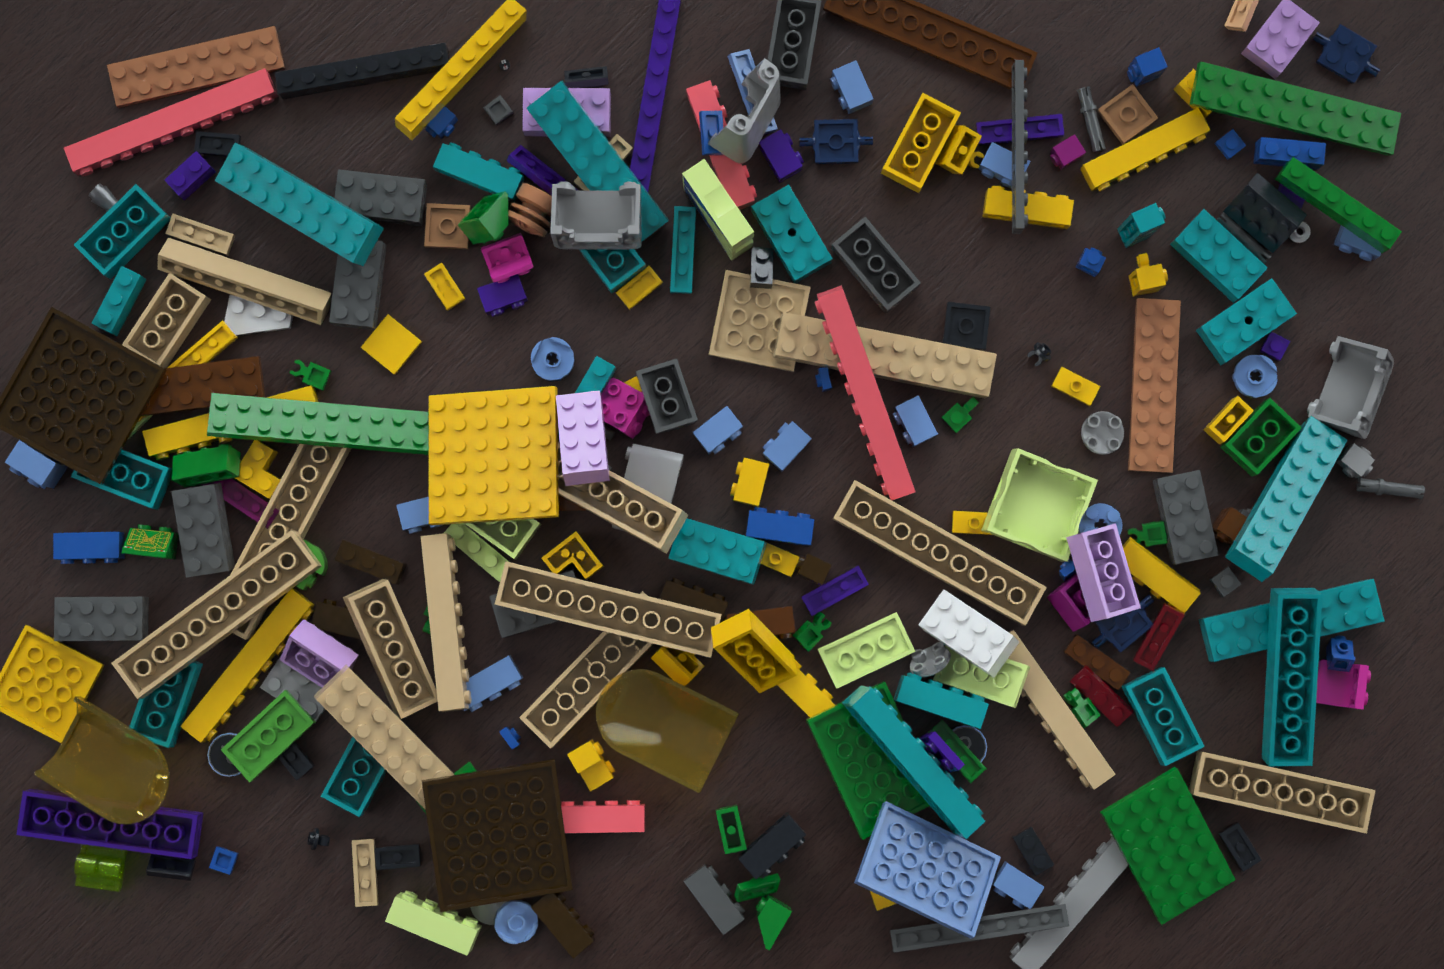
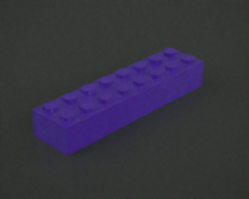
[16,789,204,859]

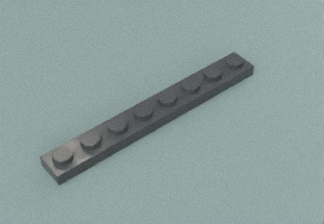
[1011,60,1028,234]
[890,904,1069,953]

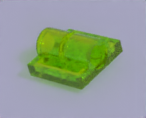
[74,844,127,892]

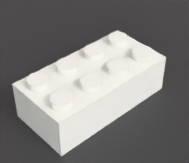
[919,590,1019,678]

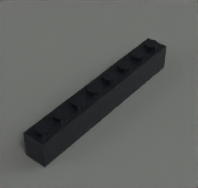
[275,43,450,99]

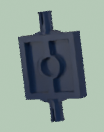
[1312,24,1380,84]
[799,119,873,164]
[1091,595,1154,652]

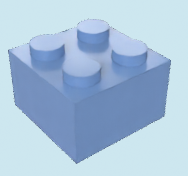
[5,440,68,489]

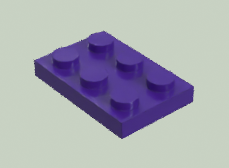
[919,731,965,772]

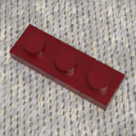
[1133,603,1185,671]
[1070,665,1134,727]

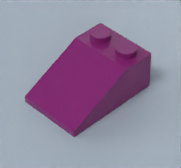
[1047,572,1091,632]

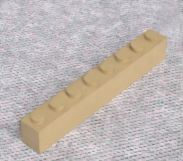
[158,238,332,325]
[421,533,472,712]
[1008,630,1116,790]

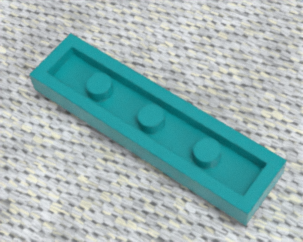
[670,206,696,294]

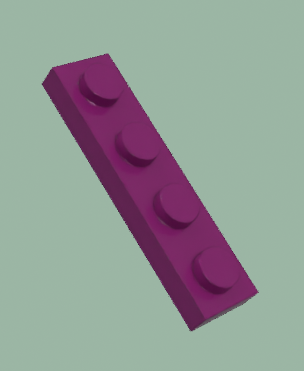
[201,478,279,529]

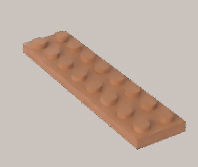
[107,26,285,108]
[1128,298,1181,473]

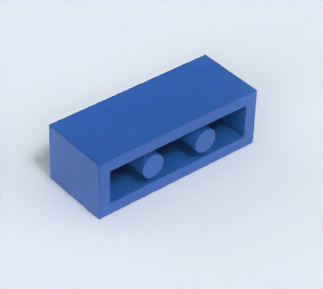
[1254,137,1326,170]
[746,507,814,546]
[53,532,125,564]

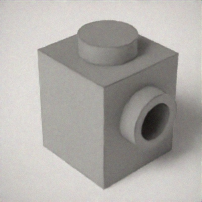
[1336,443,1375,478]

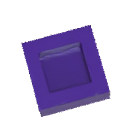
[1260,331,1290,361]

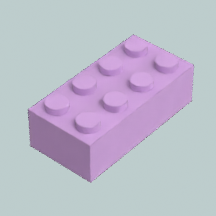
[523,88,611,137]
[556,391,610,486]
[1066,523,1141,622]

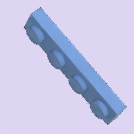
[727,49,778,134]

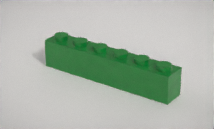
[1275,157,1402,254]

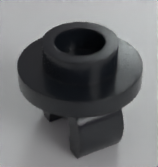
[1027,342,1051,366]
[307,828,330,850]

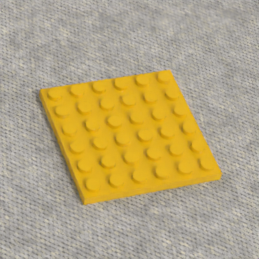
[429,386,559,525]

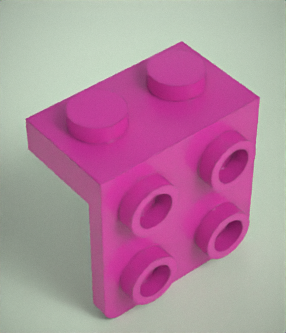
[481,233,534,283]
[601,378,650,439]
[1316,660,1371,710]

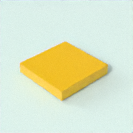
[361,314,422,375]

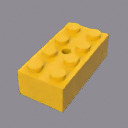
[881,93,961,193]
[711,609,797,693]

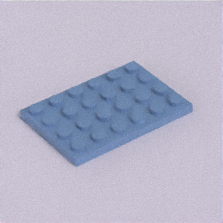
[854,801,1001,939]

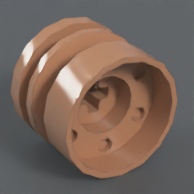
[508,183,552,237]

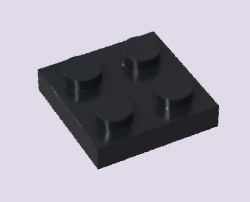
[942,302,991,350]

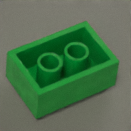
[1220,398,1302,477]

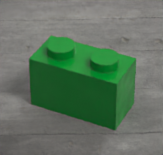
[716,804,747,854]

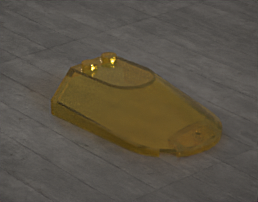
[596,669,739,793]
[34,696,169,824]

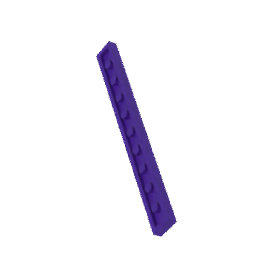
[630,0,681,192]

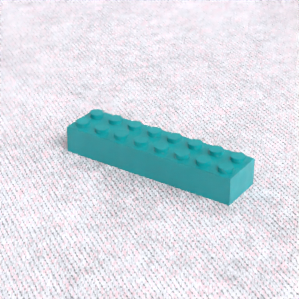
[526,81,669,242]
[215,143,384,266]
[1225,416,1348,582]
[1198,579,1385,662]
[1262,588,1323,766]
[842,685,985,839]

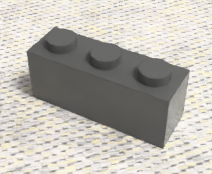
[684,864,745,935]

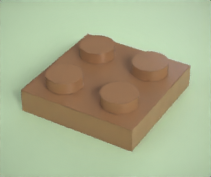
[1097,84,1158,145]
[424,203,471,249]

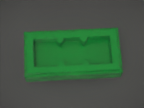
[734,873,781,902]

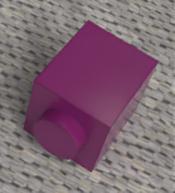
[1050,134,1086,170]

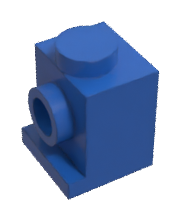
[1075,248,1106,277]
[1326,636,1355,672]

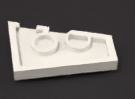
[224,295,293,335]

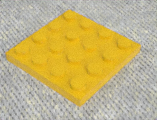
[0,625,104,743]

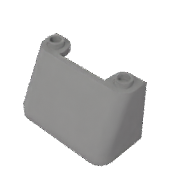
[708,58,781,164]
[550,182,642,249]
[1307,336,1394,439]
[609,444,684,531]

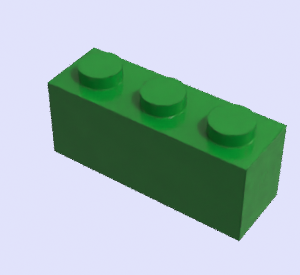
[171,444,241,487]

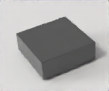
[483,95,514,126]

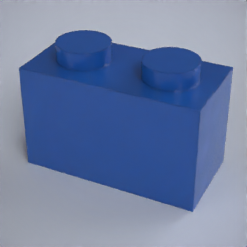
[1127,47,1168,87]

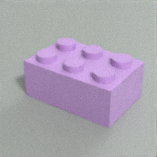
[1241,0,1320,79]
[280,619,358,688]

